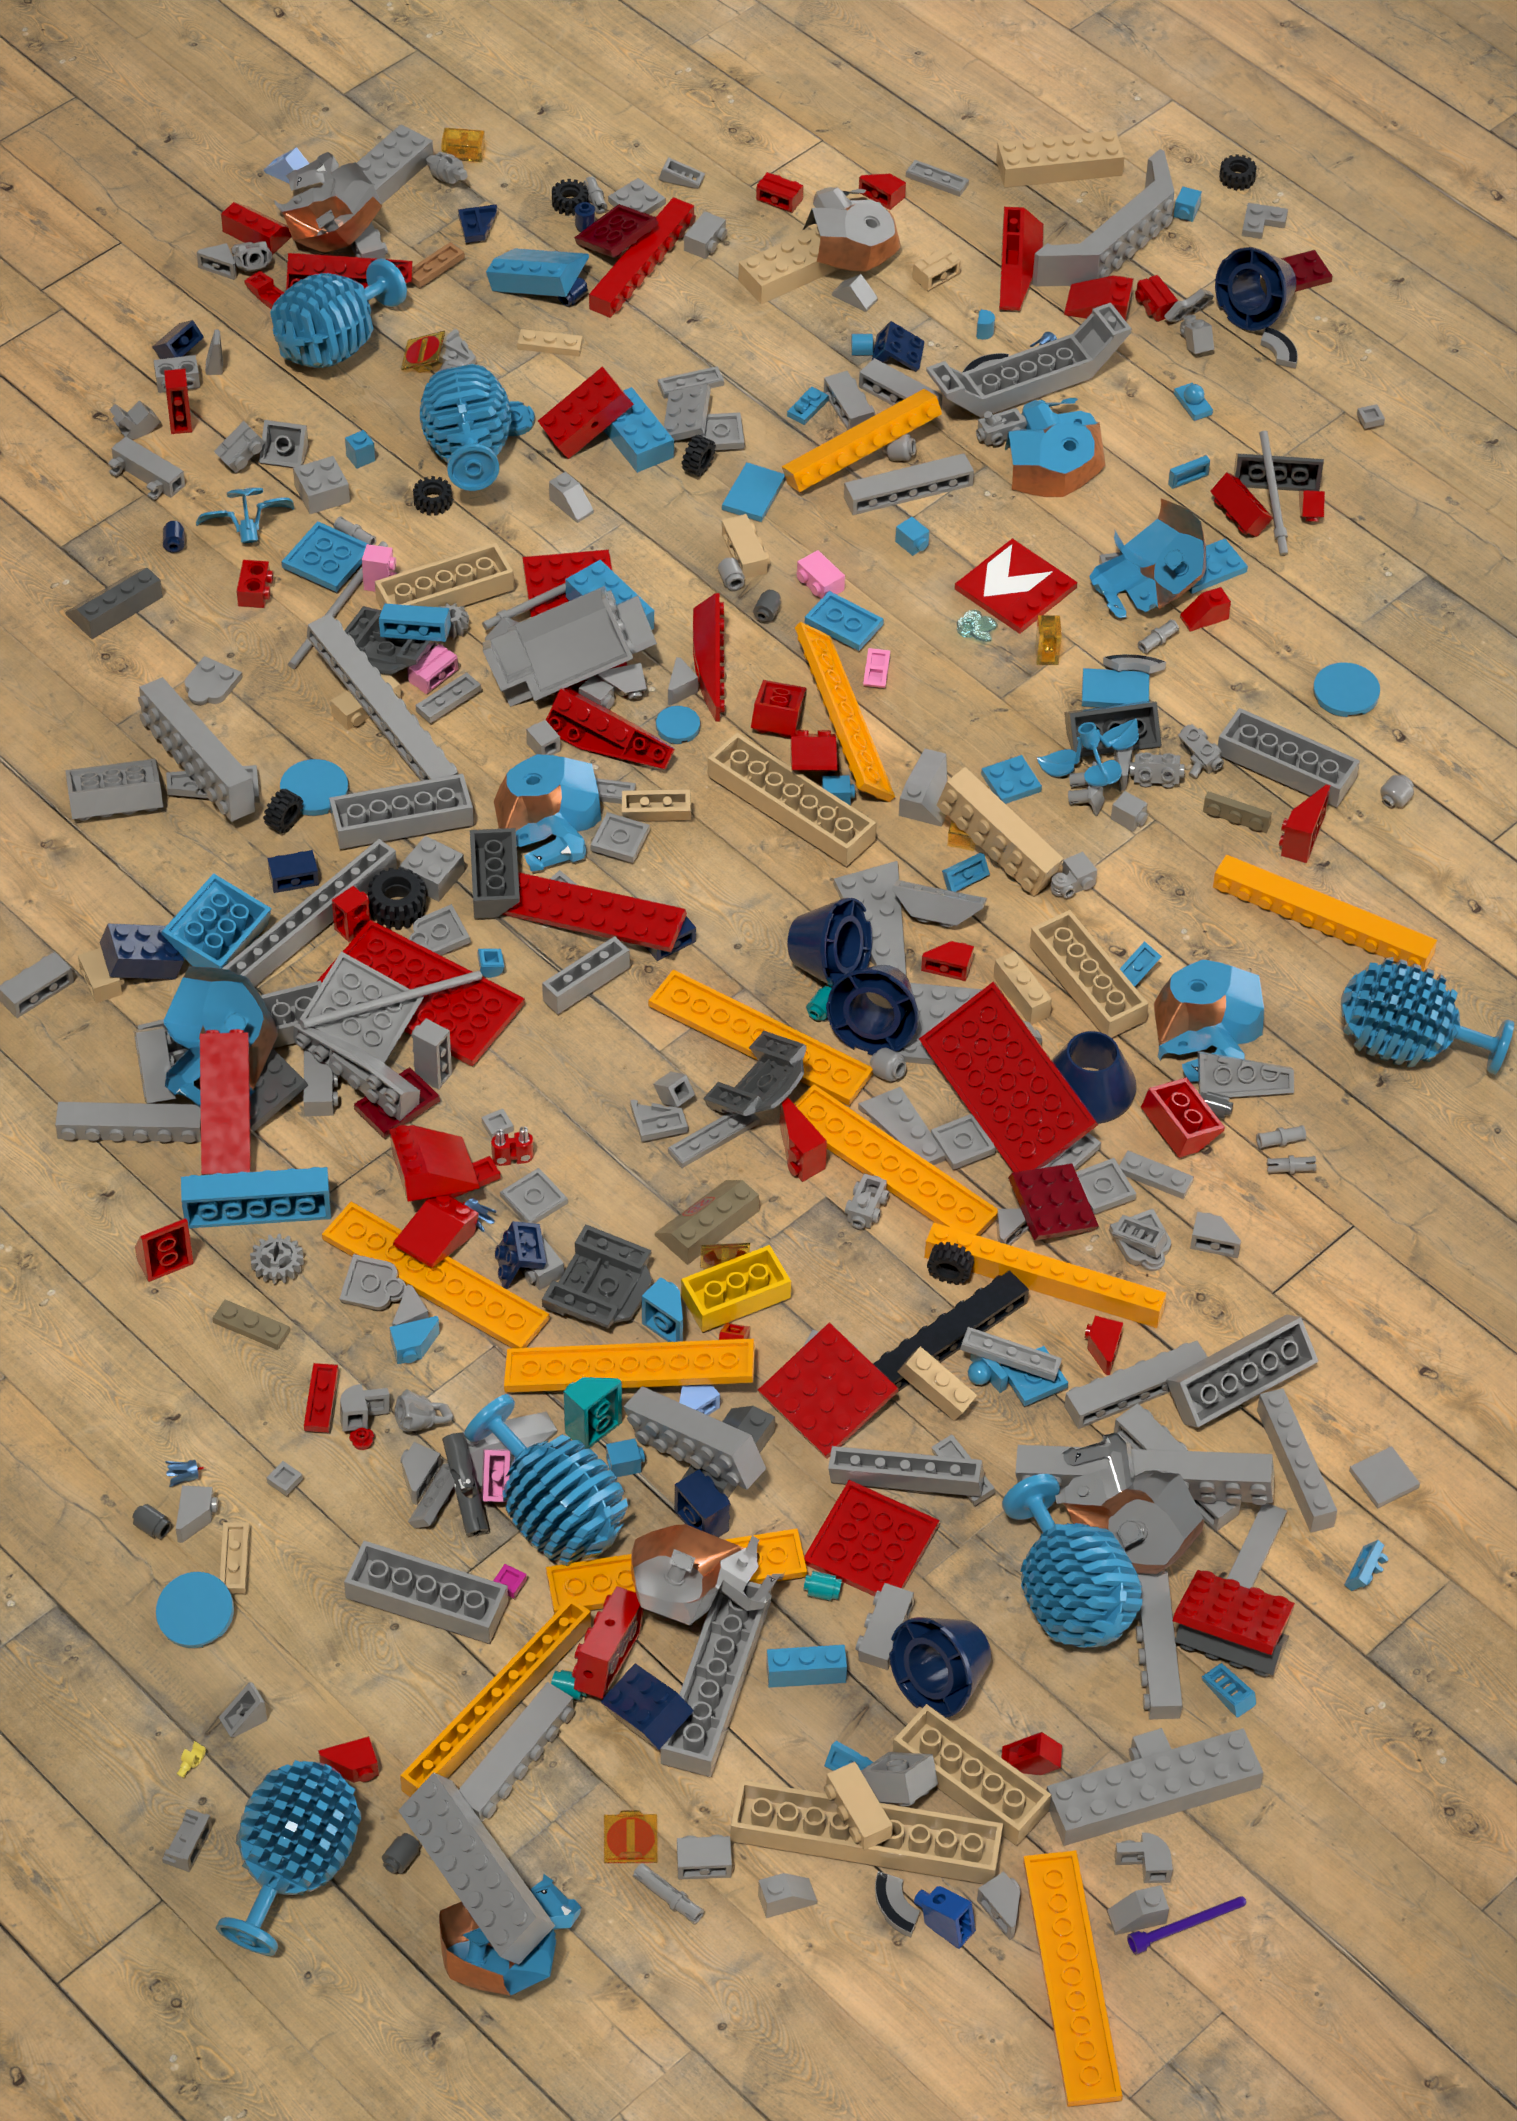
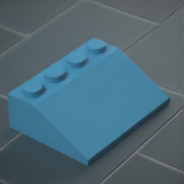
[486,248,589,297]
[161,873,272,969]

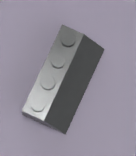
[1234,453,1324,491]
[65,567,163,639]
[1064,701,1162,757]
[470,828,520,918]
[680,1406,775,1498]
[1175,1624,1289,1676]

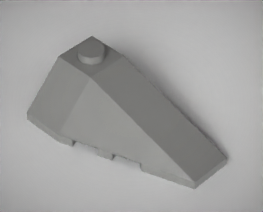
[899,748,947,827]
[462,1412,557,1490]

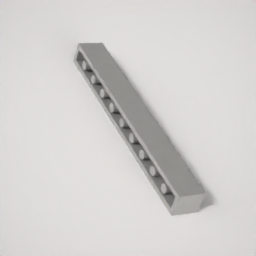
[307,613,458,781]
[222,839,397,987]

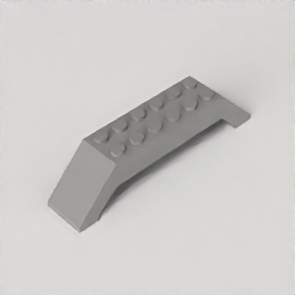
[1032,149,1175,287]
[926,303,1132,418]

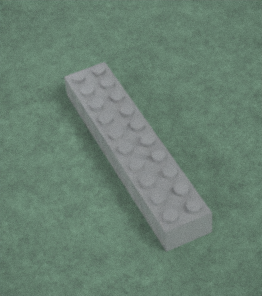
[1015,1445,1274,1505]

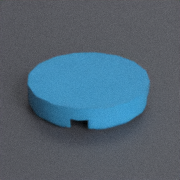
[508,401,535,436]
[656,706,700,744]

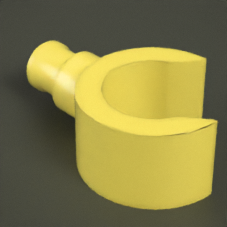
[177,1741,206,1778]

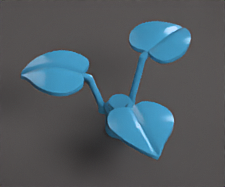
[196,488,294,543]
[1037,718,1139,786]

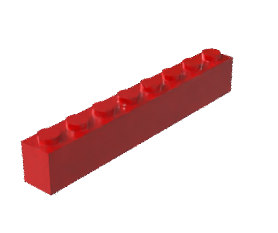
[589,197,696,318]

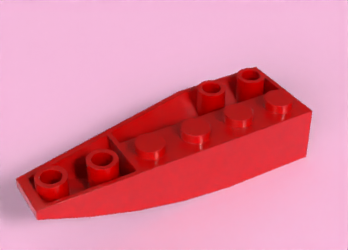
[999,206,1044,311]
[286,253,413,290]
[693,593,725,722]
[546,688,675,769]

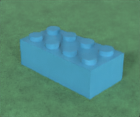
[604,387,674,473]
[565,560,654,630]

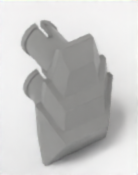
[1068,761,1105,816]

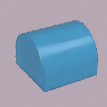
[976,309,995,340]
[851,334,873,355]
[477,949,504,978]

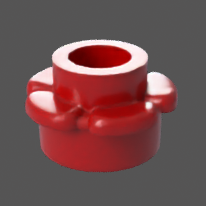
[349,1427,374,1450]

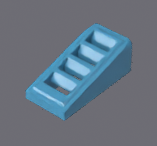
[1202,1663,1256,1718]

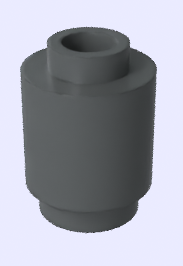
[753,589,781,622]
[1201,1091,1233,1120]
[132,1504,172,1539]
[382,1833,420,1874]

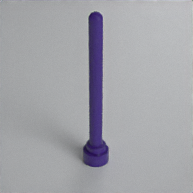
[1127,1896,1247,1955]

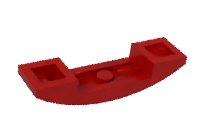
[244,271,285,309]

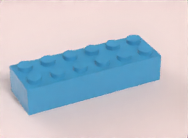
[181,1167,331,1228]

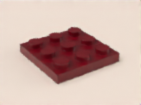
[574,204,658,258]
[1008,1163,1099,1241]

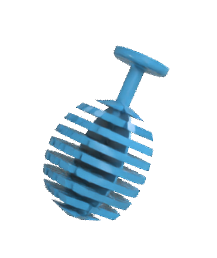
[270,258,407,368]
[420,363,511,491]
[1341,957,1514,1075]
[464,1394,628,1566]
[1002,1474,1142,1648]
[216,1760,361,1956]

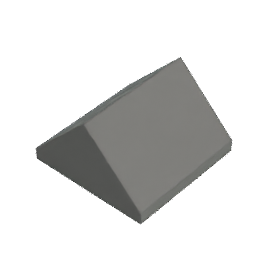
[259,420,309,467]

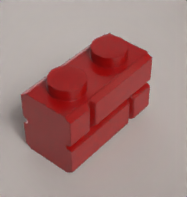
[756,172,804,213]
[1135,275,1178,322]

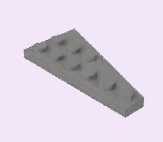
[833,861,906,975]

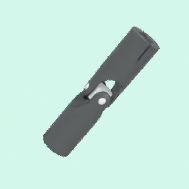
[442,1432,488,1536]

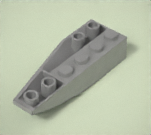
[294,1024,420,1121]

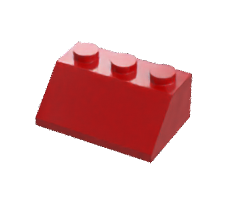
[221,202,292,255]
[1141,1077,1225,1158]

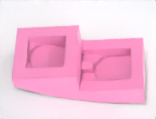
[863,648,890,688]

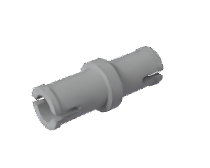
[584,176,607,213]
[334,516,376,545]
[1137,619,1179,654]
[1256,1125,1306,1149]
[1267,1155,1316,1174]

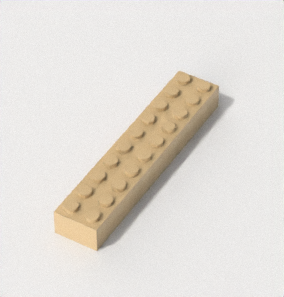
[730,1779,1003,1884]

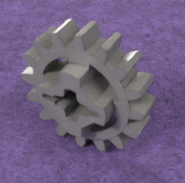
[250,1234,304,1284]

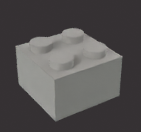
[293,456,350,514]
[400,836,465,902]
[861,1752,938,1806]

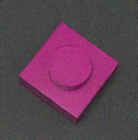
[493,1564,527,1599]

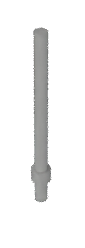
[1259,431,1288,555]
[482,583,566,630]

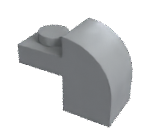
[109,400,161,439]
[340,1384,389,1431]
[1114,1832,1173,1883]

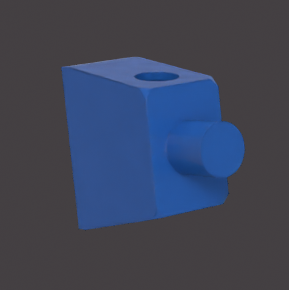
[914,1886,976,1949]

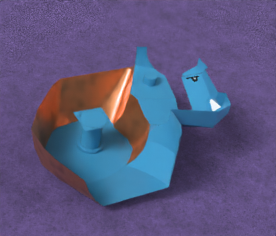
[1005,398,1105,497]
[1089,498,1206,618]
[494,754,601,871]
[1153,959,1264,1082]
[163,966,278,1107]
[439,1874,582,1996]

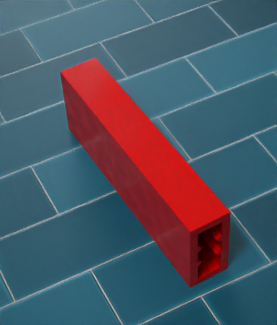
[200,1029,251,1175]

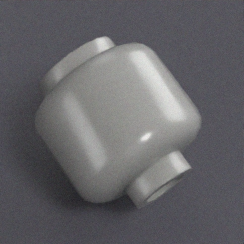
[883,433,916,461]
[1380,774,1414,808]
[870,1048,906,1082]

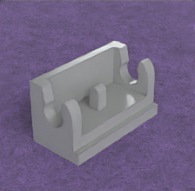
[162,1809,212,1872]

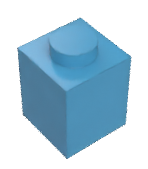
[1174,186,1202,222]
[345,430,375,469]
[895,517,929,556]
[822,775,855,805]
[606,1438,645,1477]

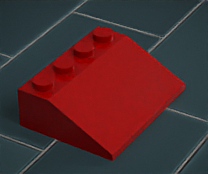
[389,1125,479,1202]

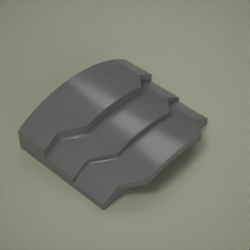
[344,606,439,674]
[703,1031,807,1116]
[542,1224,652,1328]

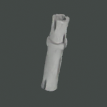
[633,1863,704,1924]

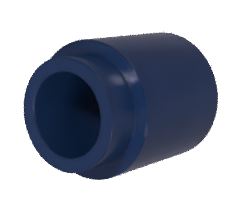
[575,202,595,232]
[557,277,588,306]
[163,521,185,553]

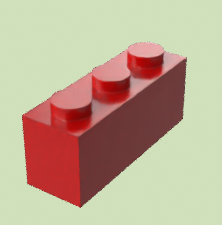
[164,369,192,434]
[1210,472,1273,537]

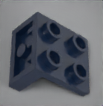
[872,321,925,372]
[495,1221,546,1289]

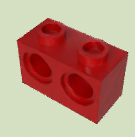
[237,560,273,608]
[332,886,370,942]

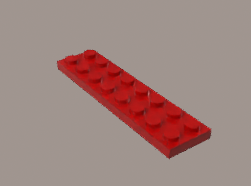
[501,872,687,952]

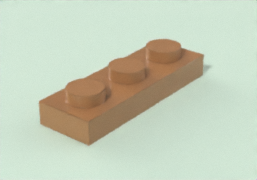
[412,242,465,288]

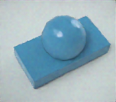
[1174,382,1213,421]
[967,1354,1008,1393]

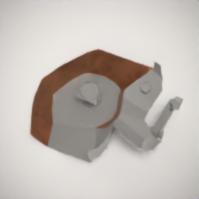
[274,152,382,252]
[803,187,900,272]
[1055,1432,1204,1574]
[631,1524,786,1625]

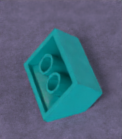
[564,1377,622,1449]

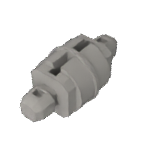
[426,152,468,184]

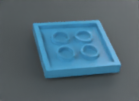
[282,521,370,592]

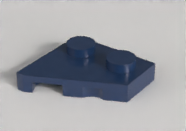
[458,204,497,243]

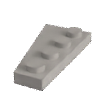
[166,765,260,803]
[1198,1051,1294,1097]
[858,1087,945,1165]

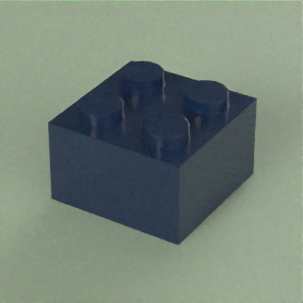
[674,1469,731,1538]

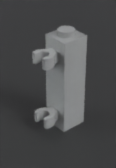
[108,437,185,500]

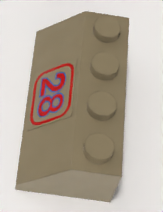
[655,1180,759,1265]

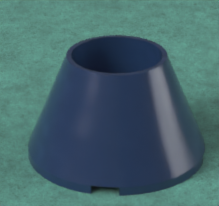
[1215,247,1296,331]
[787,898,872,987]
[826,965,919,1055]
[1051,1031,1136,1124]
[889,1617,991,1718]

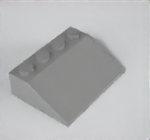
[65,759,163,821]

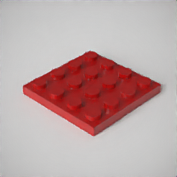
[758,1322,899,1459]
[1172,1570,1295,1655]

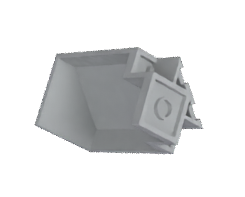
[483,586,657,707]

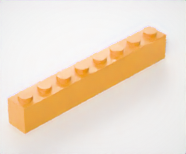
[782,389,942,492]

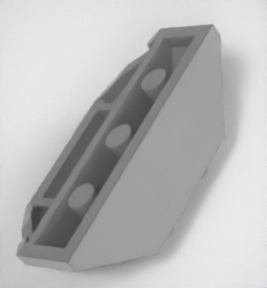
[893,880,987,927]

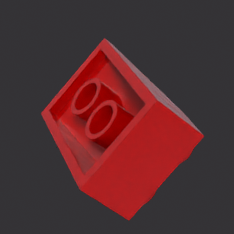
[1064,275,1134,321]
[751,680,806,737]
[790,730,837,770]
[1279,784,1331,863]
[779,1097,827,1182]
[393,1194,479,1268]
[135,1218,193,1282]

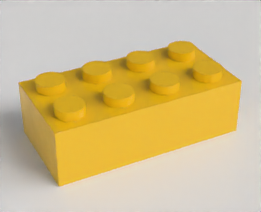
[681,1245,791,1332]

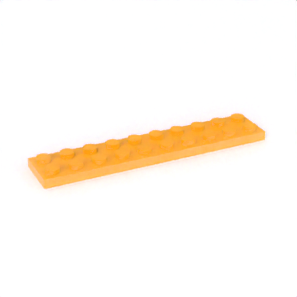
[795,622,895,802]
[648,969,873,1106]
[793,1085,998,1236]
[322,1201,550,1348]
[504,1339,755,1393]
[546,1528,807,1614]
[1023,1850,1122,2107]

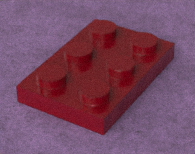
[1281,250,1333,292]
[354,1067,440,1138]

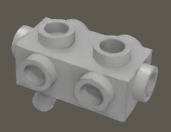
[976,408,1027,446]
[1178,724,1224,778]
[1130,752,1185,787]
[845,1173,889,1229]

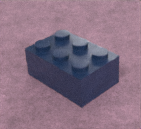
[100,923,184,979]
[600,1663,694,1750]

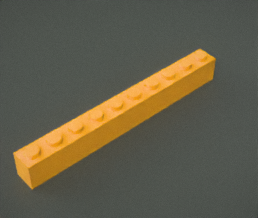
[1213,854,1437,972]
[924,1222,1167,1328]
[400,1598,591,1797]

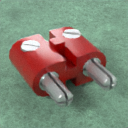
[491,1126,534,1166]

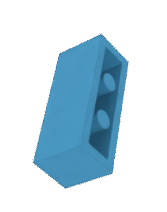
[379,603,451,642]
[766,1645,847,1688]

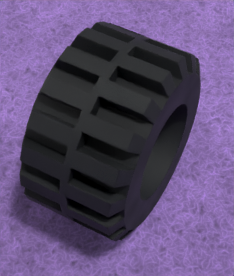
[367,867,426,929]

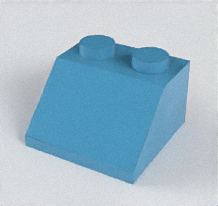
[642,1277,683,1342]

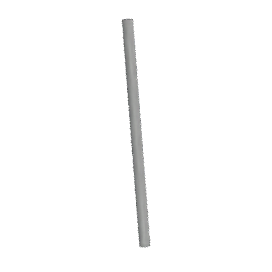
[288,541,388,669]
[300,971,482,1029]

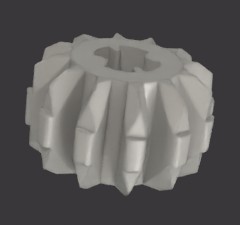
[438,603,469,640]

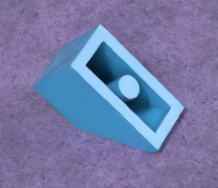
[389,1316,440,1364]

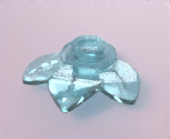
[957,610,998,642]

